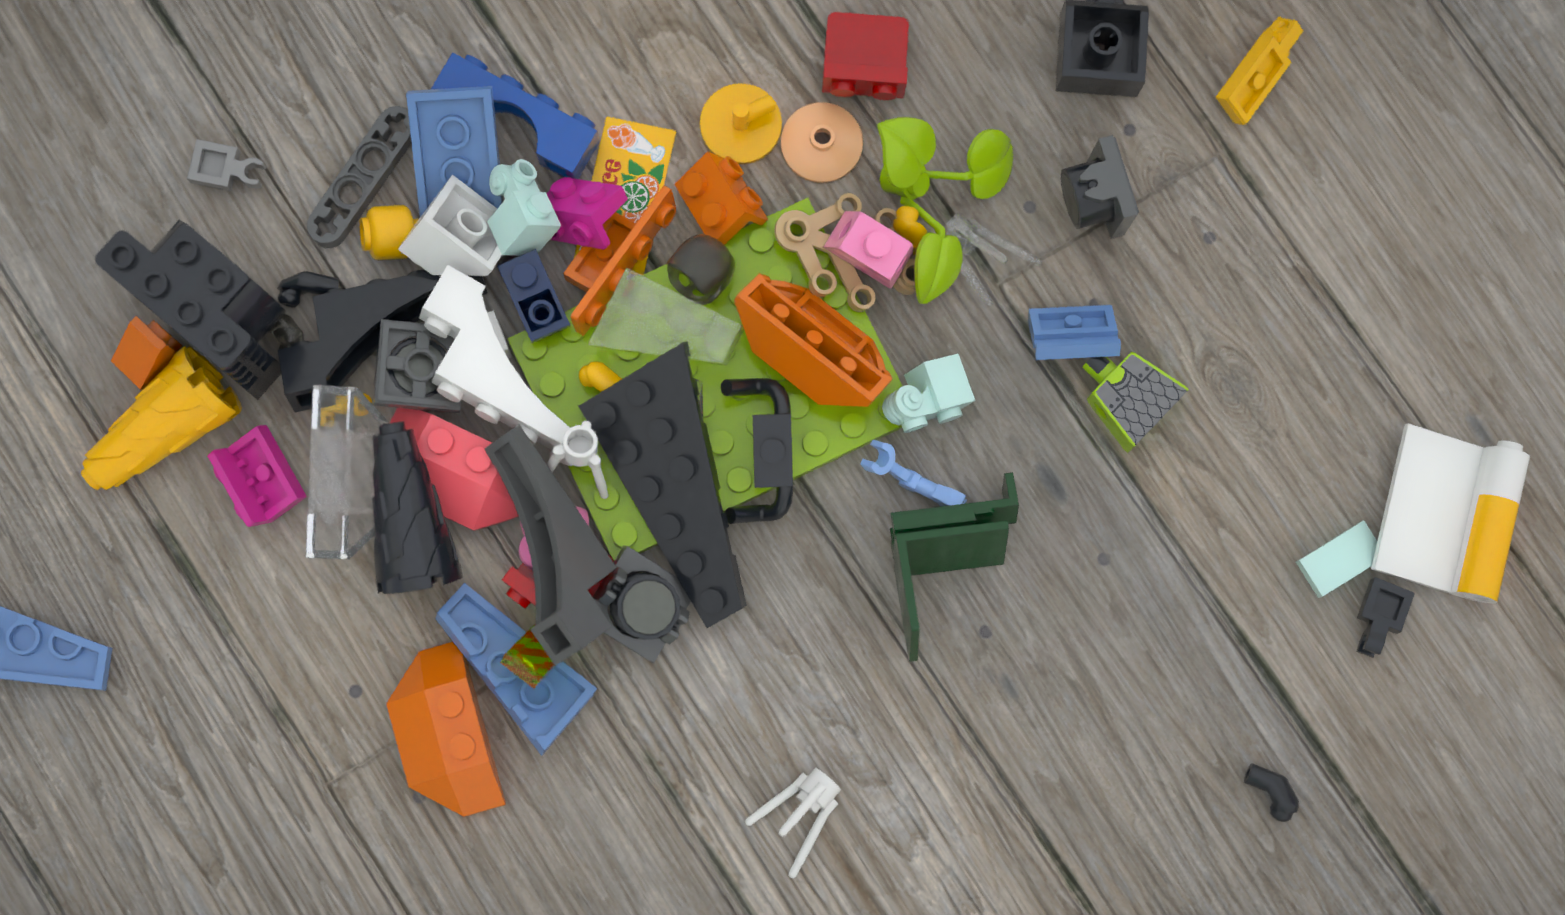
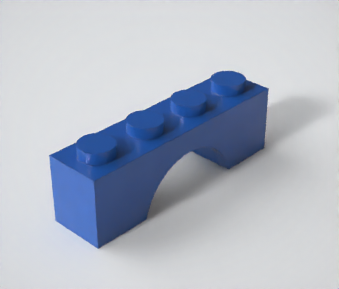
[431,52,600,179]

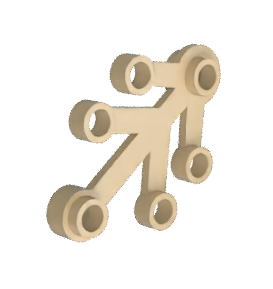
[774,193,916,312]

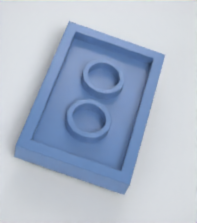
[406,86,504,217]

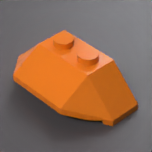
[734,273,893,407]
[386,642,506,817]

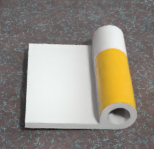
[1371,423,1530,604]

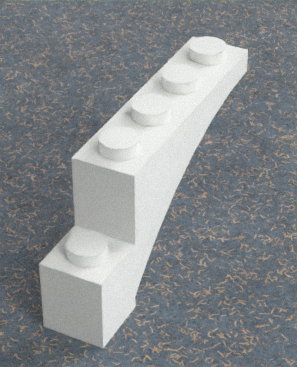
[419,265,581,467]

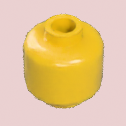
[359,205,419,261]

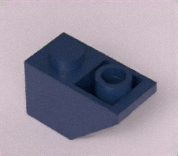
[497,249,570,343]

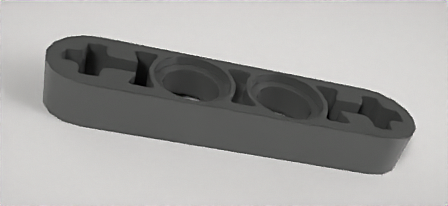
[307,106,412,248]

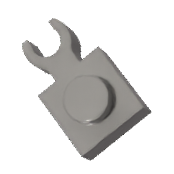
[187,139,267,191]

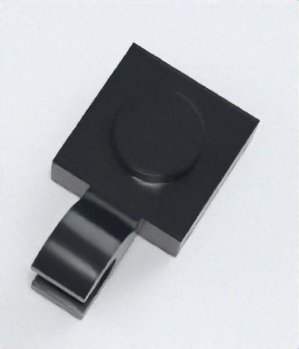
[1356,577,1415,658]

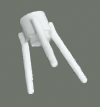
[547,421,609,499]
[745,768,841,878]

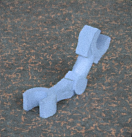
[860,439,967,506]

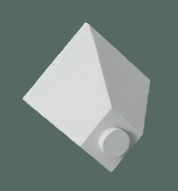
[398,175,502,276]

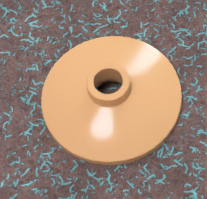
[781,102,863,183]

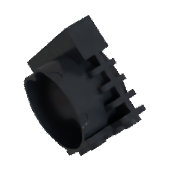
[95,220,286,400]

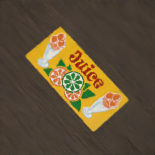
[573,117,676,277]

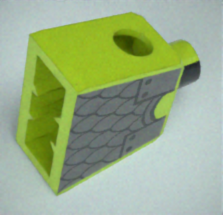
[1082,352,1189,453]

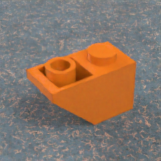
[111,316,182,390]

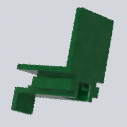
[890,472,1019,662]

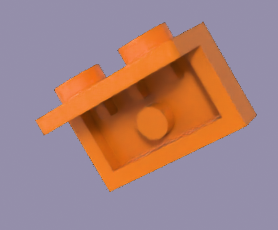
[674,151,768,248]

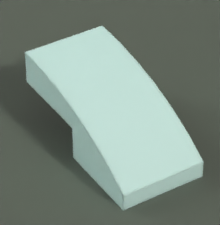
[1296,520,1377,598]

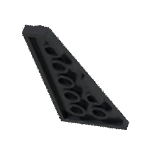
[578,341,747,628]

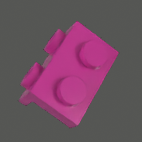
[546,177,628,249]
[208,425,307,527]

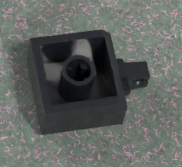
[1055,0,1149,97]

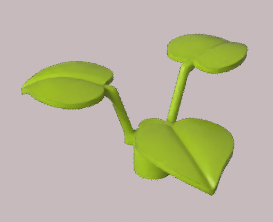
[877,117,1013,304]

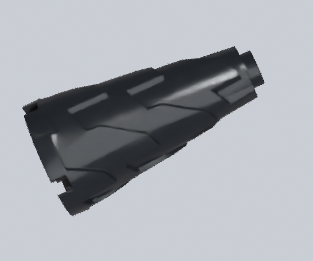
[372,421,463,594]

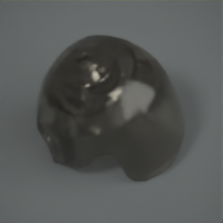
[666,234,735,306]

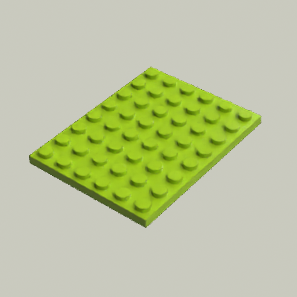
[507,197,903,561]

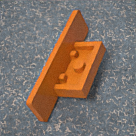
[563,185,676,336]

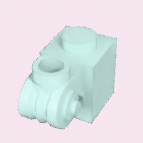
[487,159,561,256]
[882,354,975,433]

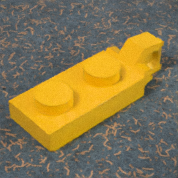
[1215,17,1303,125]

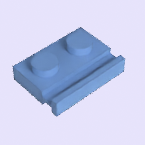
[1028,305,1121,360]

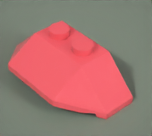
[390,408,519,531]

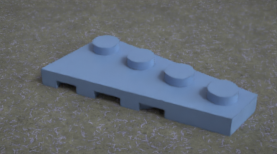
[435,583,597,756]
[0,606,113,691]

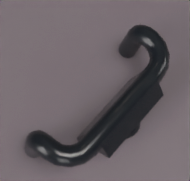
[721,378,793,524]

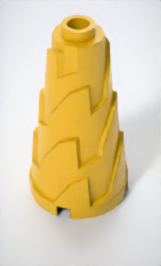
[81,346,242,490]

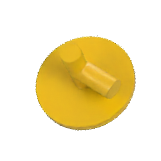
[700,83,782,164]

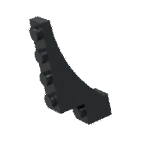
[278,270,488,413]

